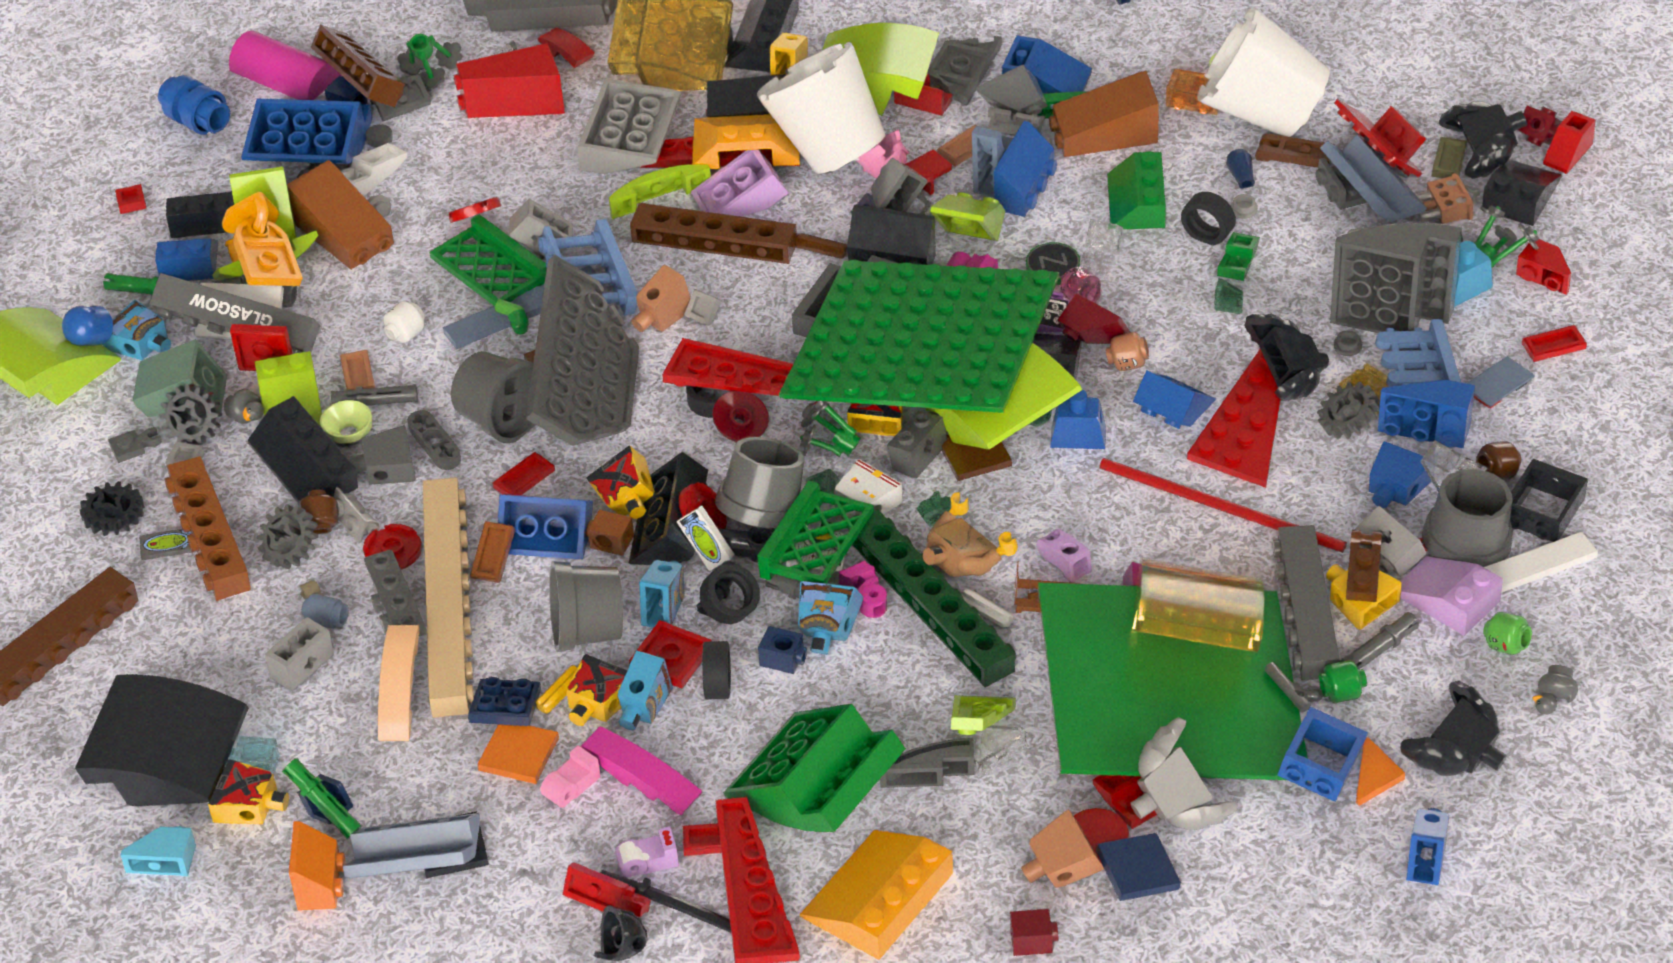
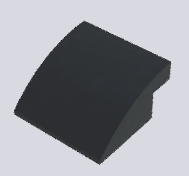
[75,674,249,806]

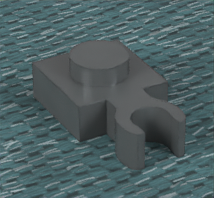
[108,427,162,463]

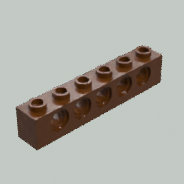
[310,24,405,107]
[630,203,797,264]

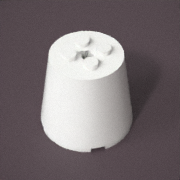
[1197,8,1330,137]
[757,42,885,174]

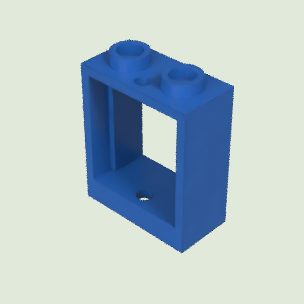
[1277,706,1368,802]

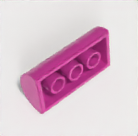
[229,30,341,100]

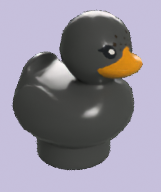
[224,389,264,424]
[1532,665,1578,715]

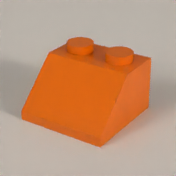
[289,821,346,910]

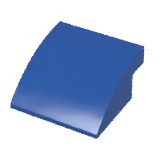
[241,98,373,164]

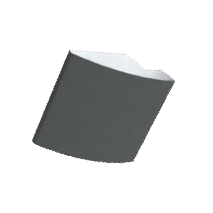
[1330,223,1462,333]

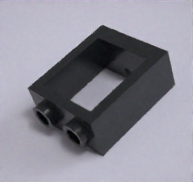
[1510,459,1588,542]

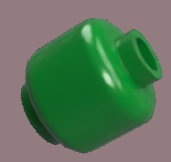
[1319,660,1367,703]

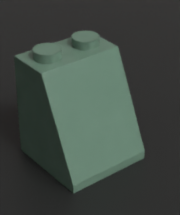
[132,339,227,417]

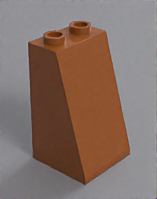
[1049,71,1159,157]
[287,160,394,270]

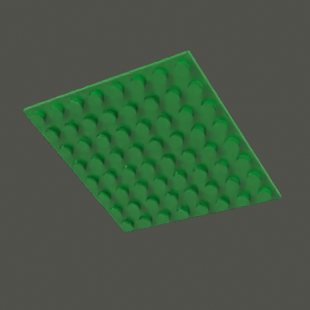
[779,260,1059,413]
[1037,582,1308,780]

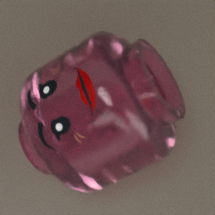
[1060,266,1102,303]

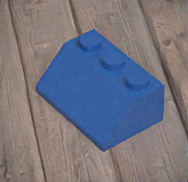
[994,121,1057,217]
[498,494,593,560]

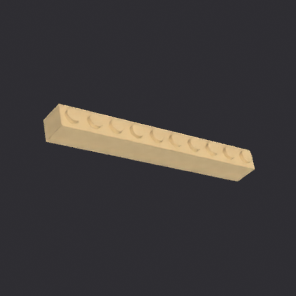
[423,477,474,718]

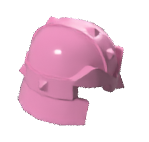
[857,129,910,179]

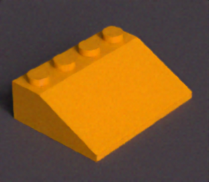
[800,830,953,960]

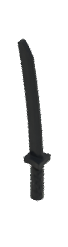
[600,870,731,933]

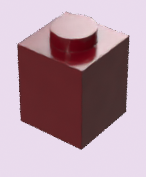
[1010,909,1058,956]

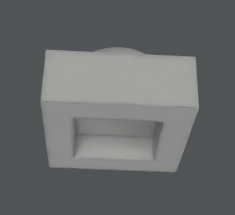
[684,289,722,326]
[165,442,204,470]

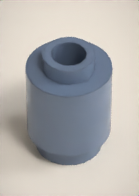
[301,593,349,629]

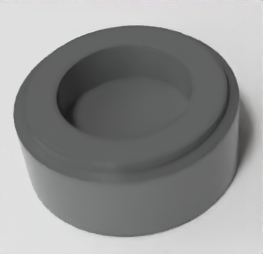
[366,124,393,148]

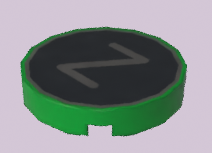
[1026,242,1080,285]

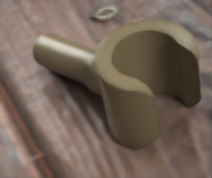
[300,580,324,600]

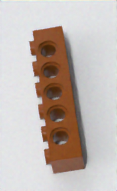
[164,456,251,601]

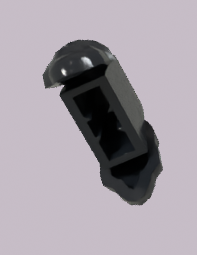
[1439,101,1527,179]
[1244,313,1329,401]
[1400,681,1507,776]

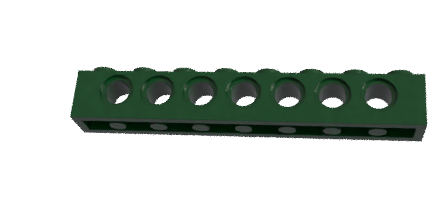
[852,509,1016,688]

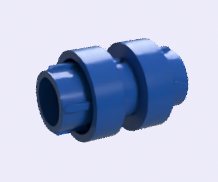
[158,75,230,135]

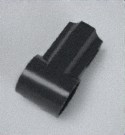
[718,526,773,563]

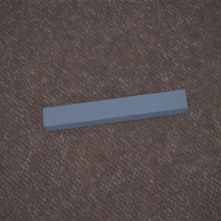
[443,266,603,349]

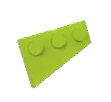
[951,695,1016,735]

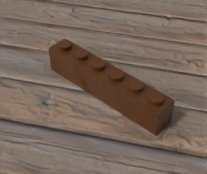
[0,567,139,707]

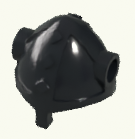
[594,906,648,962]

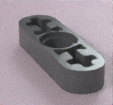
[407,410,461,470]

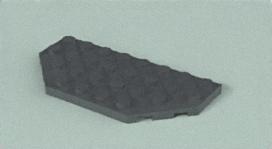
[526,254,639,446]

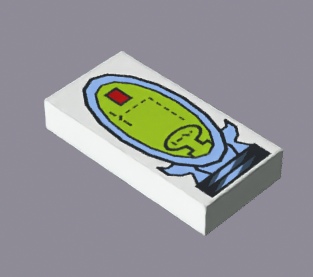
[677,506,735,571]

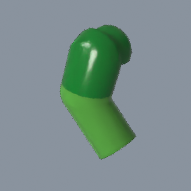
[495,299,529,335]

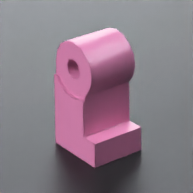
[540,745,601,808]

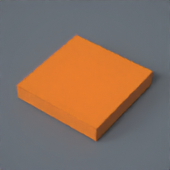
[477,725,559,784]

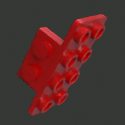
[1334,99,1426,178]

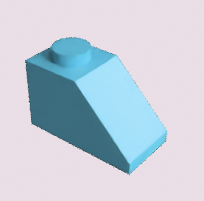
[120,826,196,876]

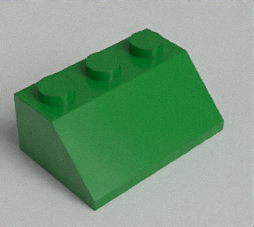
[1107,151,1166,230]

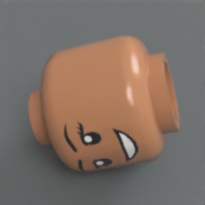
[1106,332,1149,371]

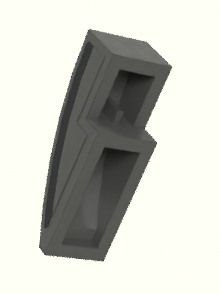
[880,738,975,788]

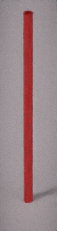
[1100,458,1347,553]

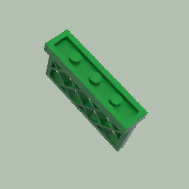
[429,214,547,306]
[757,481,874,584]

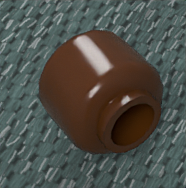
[1476,441,1521,480]
[299,490,338,534]

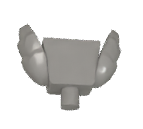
[1130,717,1238,830]

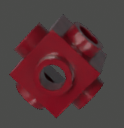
[1517,105,1562,147]

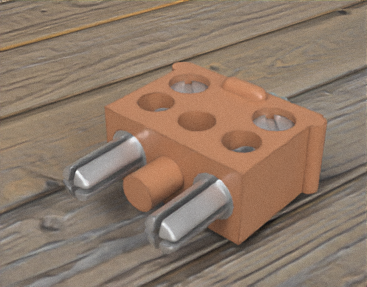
[1415,173,1480,224]

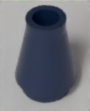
[1226,149,1255,189]

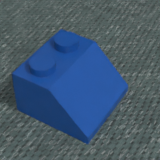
[155,238,218,281]
[1133,370,1216,429]

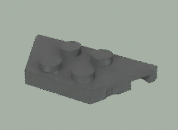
[927,36,1002,105]

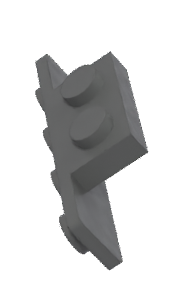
[364,550,427,636]

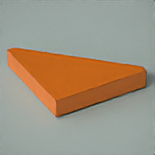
[1356,737,1405,806]

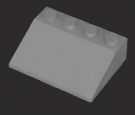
[578,78,681,174]

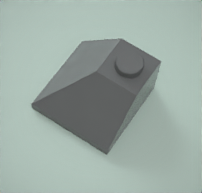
[975,64,1048,115]

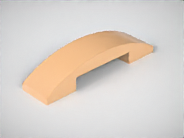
[378,625,419,741]

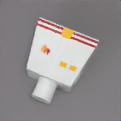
[833,459,902,522]

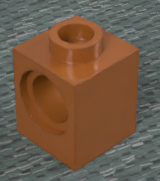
[586,509,634,556]

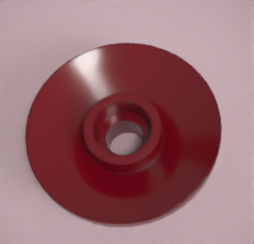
[712,391,769,442]

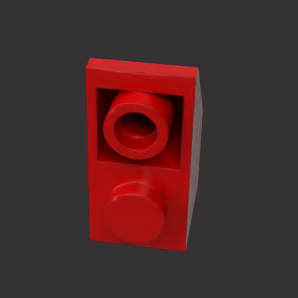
[1543,111,1596,174]
[1516,239,1571,295]

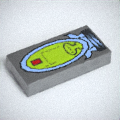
[139,529,197,560]

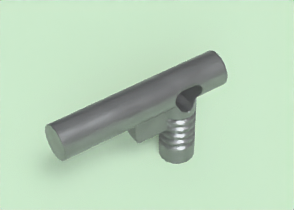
[1264,662,1323,712]

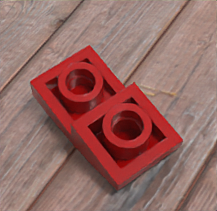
[537,28,595,68]

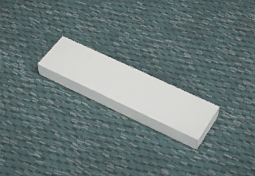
[1484,532,1598,593]

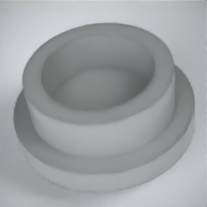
[1230,194,1258,219]
[368,195,391,218]

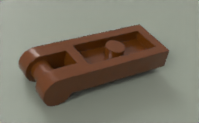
[1255,134,1335,168]
[1346,529,1382,602]

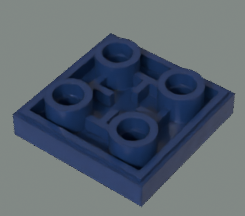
[468,677,541,726]
[1096,833,1181,901]

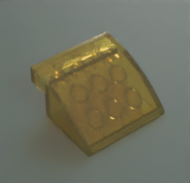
[607,0,733,91]
[1132,558,1264,652]

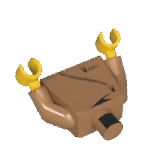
[923,492,1018,577]

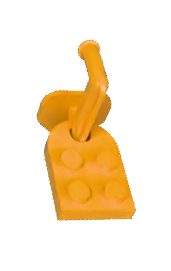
[222,192,303,286]

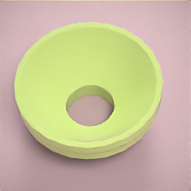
[320,400,373,444]

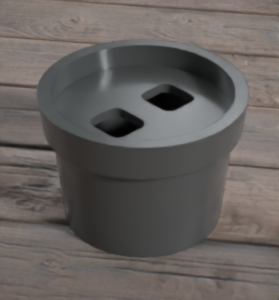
[451,351,536,443]
[715,437,804,528]
[1422,469,1513,567]
[549,561,623,652]

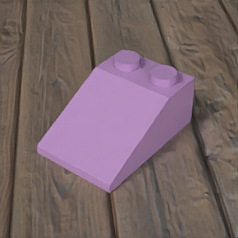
[691,149,789,217]
[1400,556,1503,636]

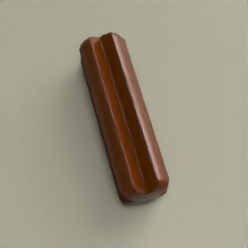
[795,233,847,259]

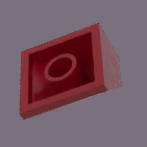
[1057,293,1130,344]

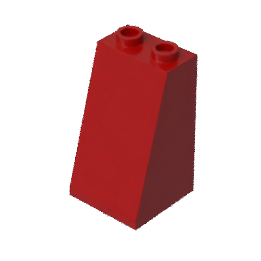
[453,43,565,118]

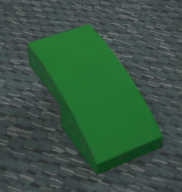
[1217,232,1260,281]

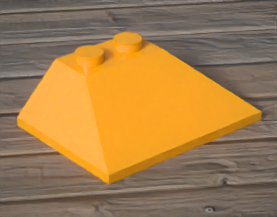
[692,114,800,169]

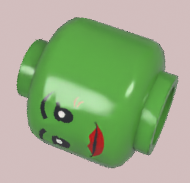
[1483,612,1532,655]

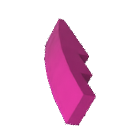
[580,726,702,816]

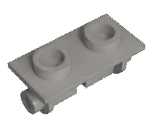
[987,106,1045,136]
[334,488,379,543]

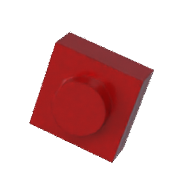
[115,184,147,214]

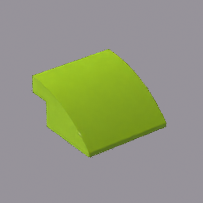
[822,22,939,116]
[0,307,121,405]
[925,343,1082,449]

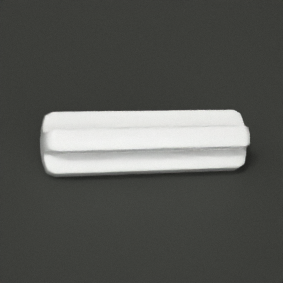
[962,589,1014,627]

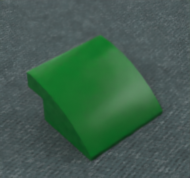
[723,703,906,832]

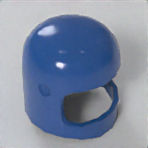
[62,305,113,346]

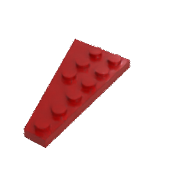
[1187,349,1281,488]

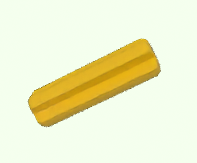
[536,665,577,714]

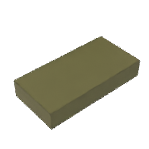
[1431,137,1467,178]

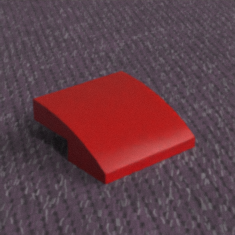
[1092,775,1157,829]

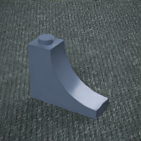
[972,126,1013,198]

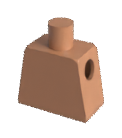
[631,264,690,332]
[1021,809,1104,888]

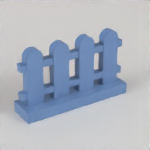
[1375,319,1461,387]

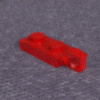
[562,862,651,917]

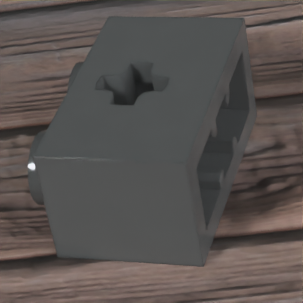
[887,410,947,479]

